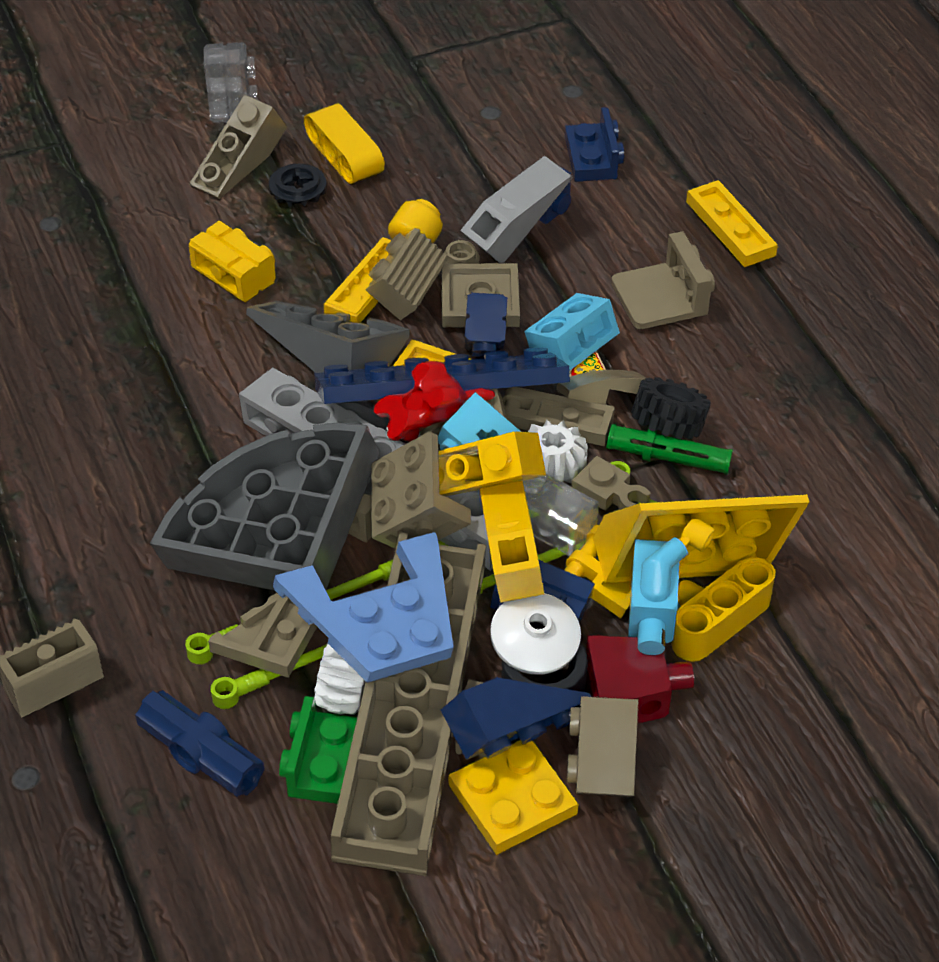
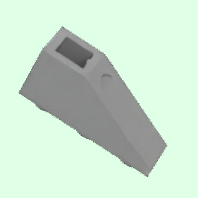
[461,156,573,263]

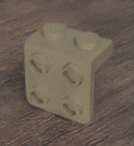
[611,231,715,329]

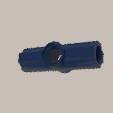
[135,690,265,797]

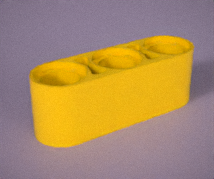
[304,103,385,184]
[671,556,776,661]

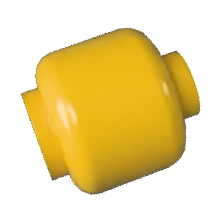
[388,199,443,243]

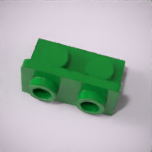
[279,696,357,804]

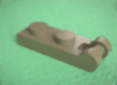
[503,387,615,446]

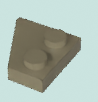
[208,593,317,678]

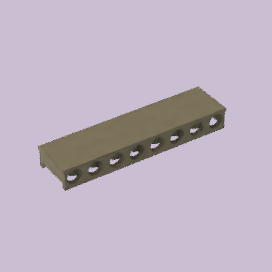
[331,532,486,876]

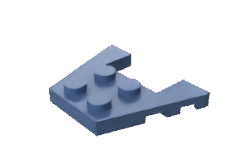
[273,532,454,683]

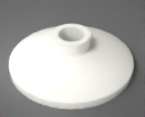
[490,593,581,675]

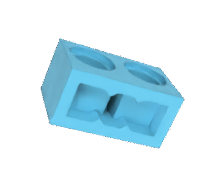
[524,293,620,371]

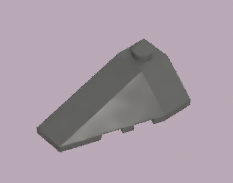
[247,301,410,373]

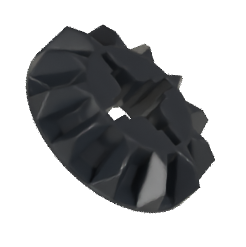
[269,164,327,207]

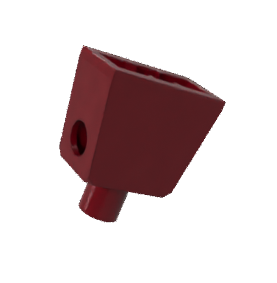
[586,635,694,724]

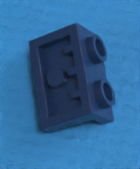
[565,107,624,182]

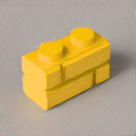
[189,220,276,302]

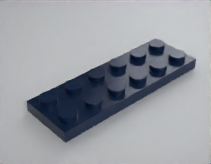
[314,347,570,404]

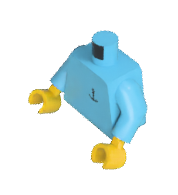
[628,519,714,655]

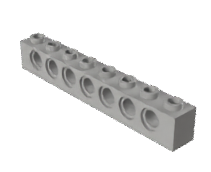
[239,367,493,571]

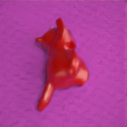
[374,361,495,442]

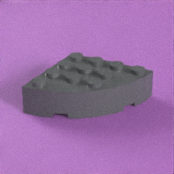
[150,423,379,590]

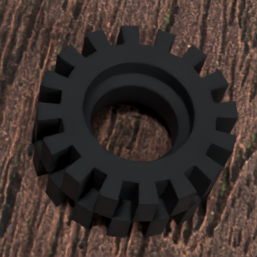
[631,377,711,439]

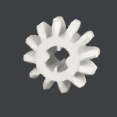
[528,419,588,488]
[314,644,366,715]

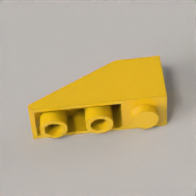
[438,431,546,496]
[480,480,544,603]

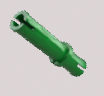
[607,424,733,475]

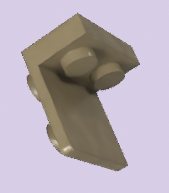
[371,432,471,549]

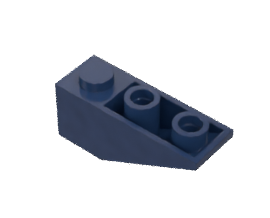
[441,677,591,760]

